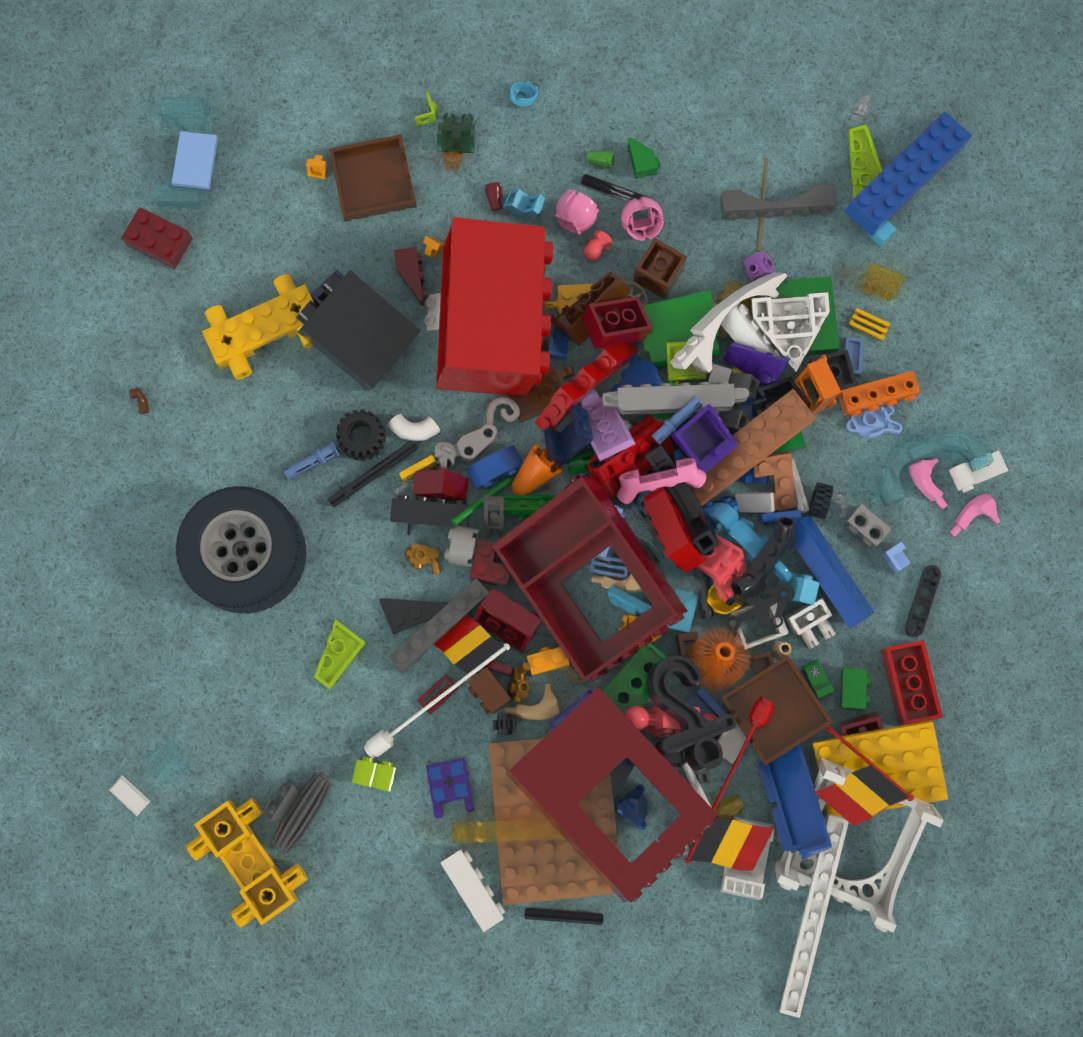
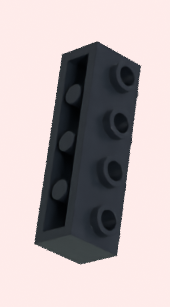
[390,495,470,527]

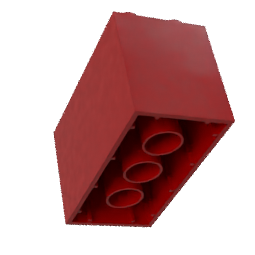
[436,217,553,397]

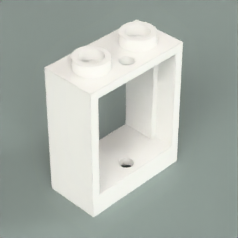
[729,603,789,651]

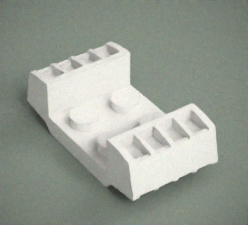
[720,816,775,900]

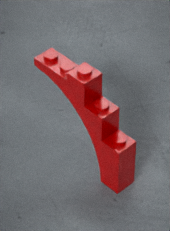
[535,343,639,431]

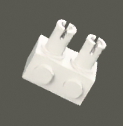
[784,598,836,649]

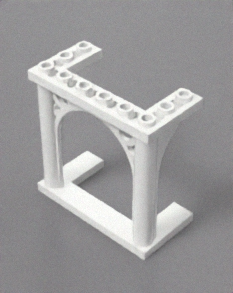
[774,757,943,933]

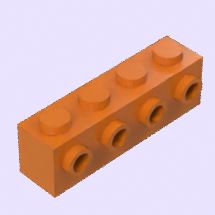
[838,370,921,417]

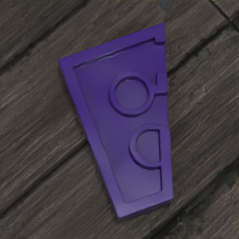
[723,342,790,386]

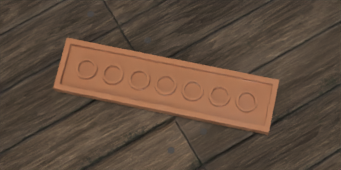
[691,389,817,506]

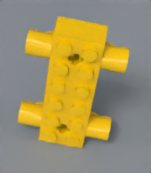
[202,274,313,380]
[186,797,308,928]

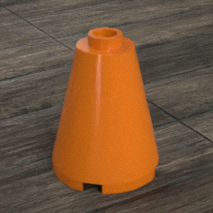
[512,444,563,495]

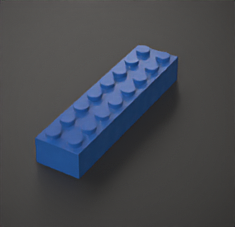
[845,112,972,236]

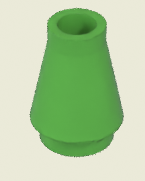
[587,150,615,169]

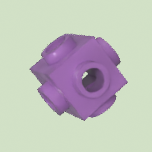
[743,252,775,281]

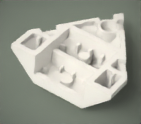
[751,292,830,372]

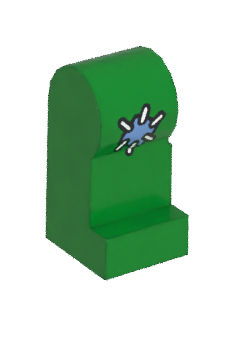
[802,659,834,699]

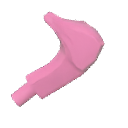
[908,458,948,509]
[949,493,1000,537]

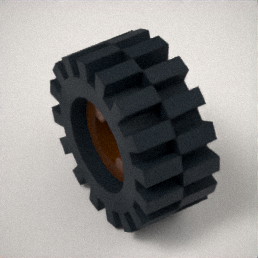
[809,482,833,519]

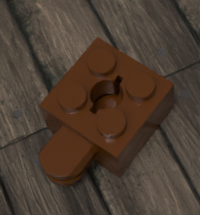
[468,667,511,715]

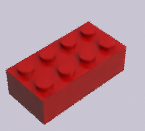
[642,487,705,573]
[881,640,943,726]

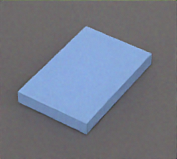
[172,131,218,190]

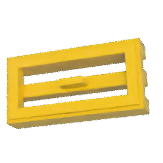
[848,308,890,341]
[399,455,436,483]

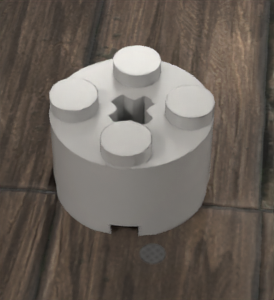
[445,525,479,567]

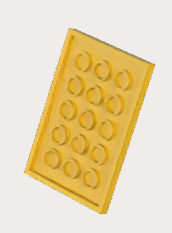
[812,720,948,817]

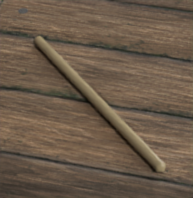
[756,158,768,252]

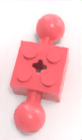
[624,706,717,738]

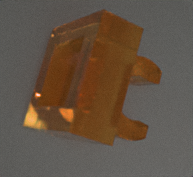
[443,151,463,171]

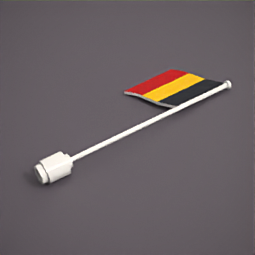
[364,616,510,758]

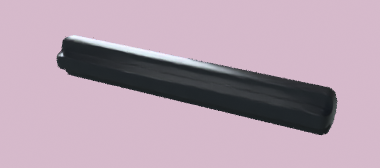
[581,174,650,201]
[524,908,604,925]

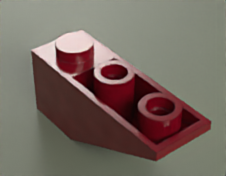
[394,247,427,306]

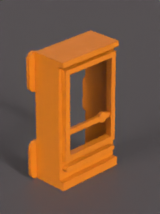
[794,355,841,415]

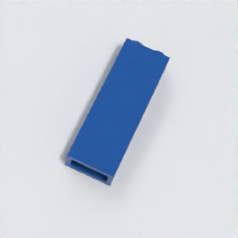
[792,515,875,629]

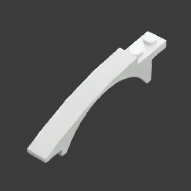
[670,272,787,373]

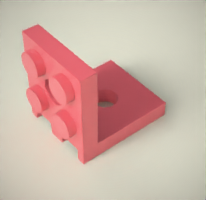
[696,534,748,602]

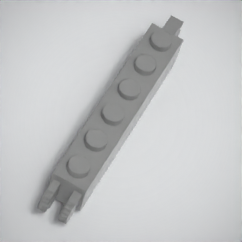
[603,381,750,415]

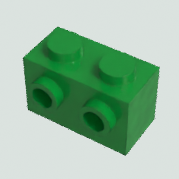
[840,668,871,711]

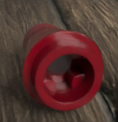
[484,182,502,211]

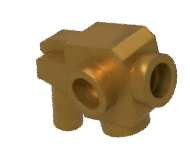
[405,544,441,574]
[507,663,530,702]

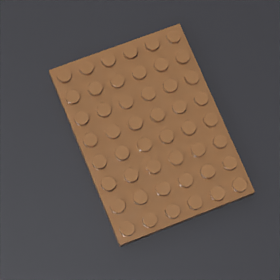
[489,738,618,905]

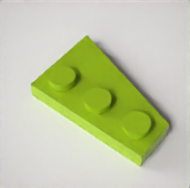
[314,619,366,690]

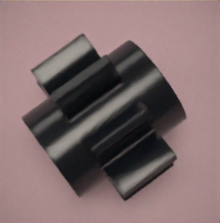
[493,714,516,735]

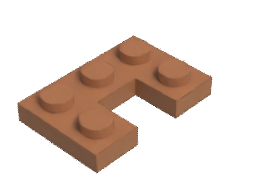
[753,451,796,514]

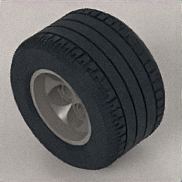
[176,486,306,614]

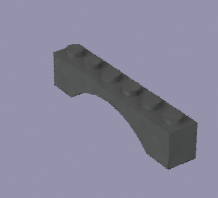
[720,185,835,221]
[389,579,489,673]

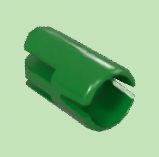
[566,450,596,475]

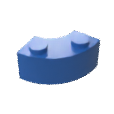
[466,445,523,489]

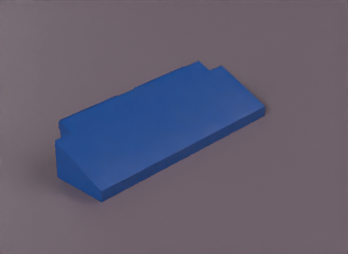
[758,744,832,860]

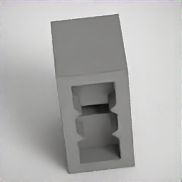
[844,504,891,549]

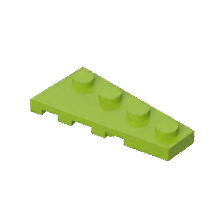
[848,124,883,199]

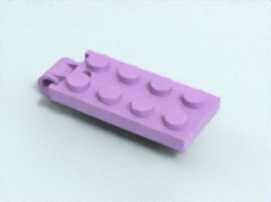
[581,389,635,461]

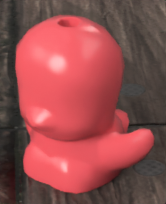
[583,230,613,261]

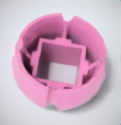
[555,190,599,235]
[621,197,664,241]

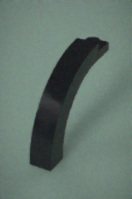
[645,444,719,555]

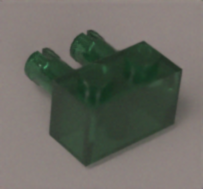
[437,113,476,153]

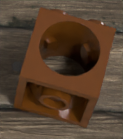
[633,238,687,299]

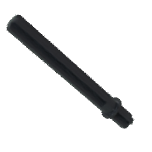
[328,441,418,507]

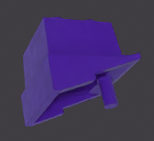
[671,404,738,473]

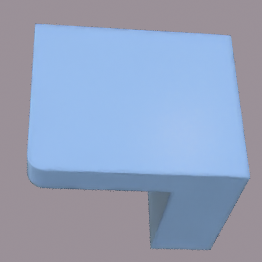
[882,542,910,573]

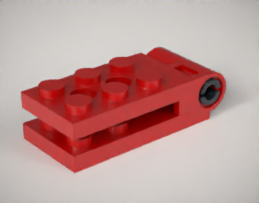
[588,415,675,498]

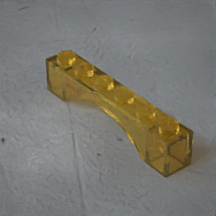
[452,818,565,844]

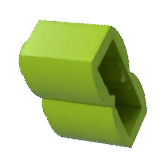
[352,756,397,792]

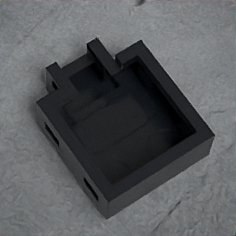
[752,376,810,417]

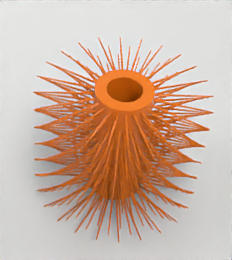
[686,627,753,693]

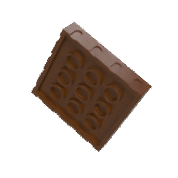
[329,134,417,222]
[721,655,833,766]

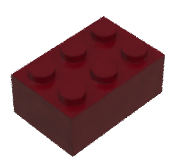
[121,207,193,269]
[581,296,653,349]
[475,588,542,654]

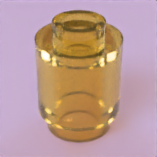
[715,794,745,819]

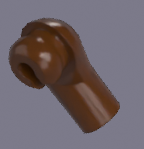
[129,387,149,414]

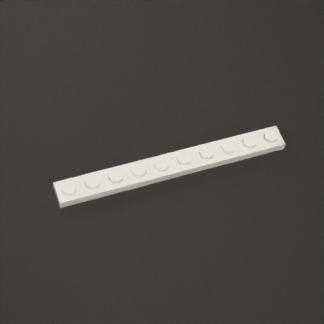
[779,814,849,1018]

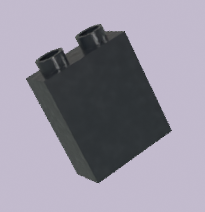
[296,270,421,391]

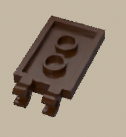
[508,366,575,423]

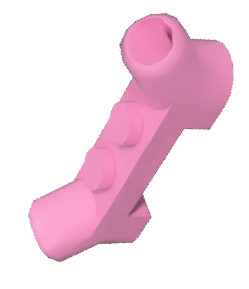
[617,458,707,504]

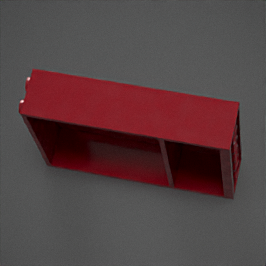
[492,476,688,682]
[507,687,718,903]

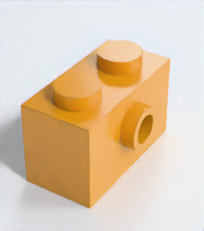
[527,646,570,677]

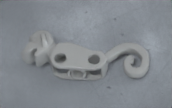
[434,397,520,468]

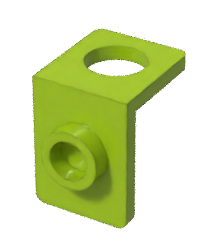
[414,92,438,126]

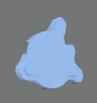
[846,405,902,438]

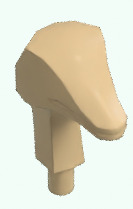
[591,573,642,594]
[505,683,561,720]

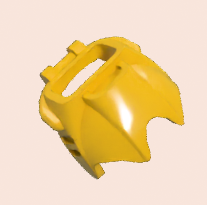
[707,583,743,614]

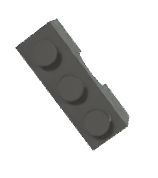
[718,373,760,433]

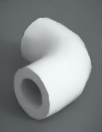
[387,414,440,441]

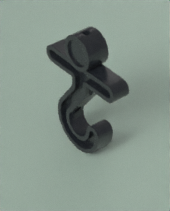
[646,655,737,772]

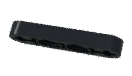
[905,565,941,637]

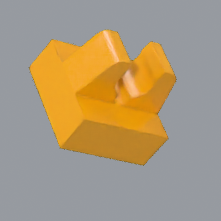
[306,155,327,179]
[423,236,444,258]

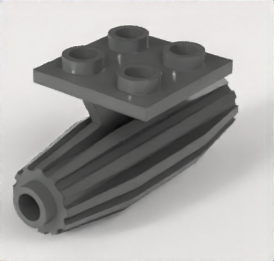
[267,772,331,853]

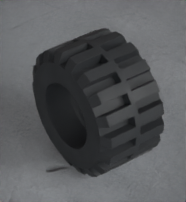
[336,409,386,461]

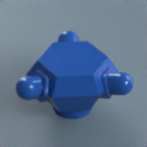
[618,784,647,830]

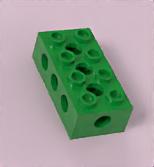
[603,643,670,714]

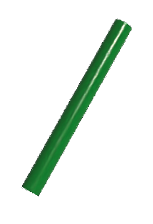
[451,477,512,526]

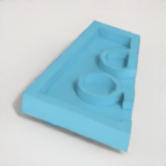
[608,586,652,617]

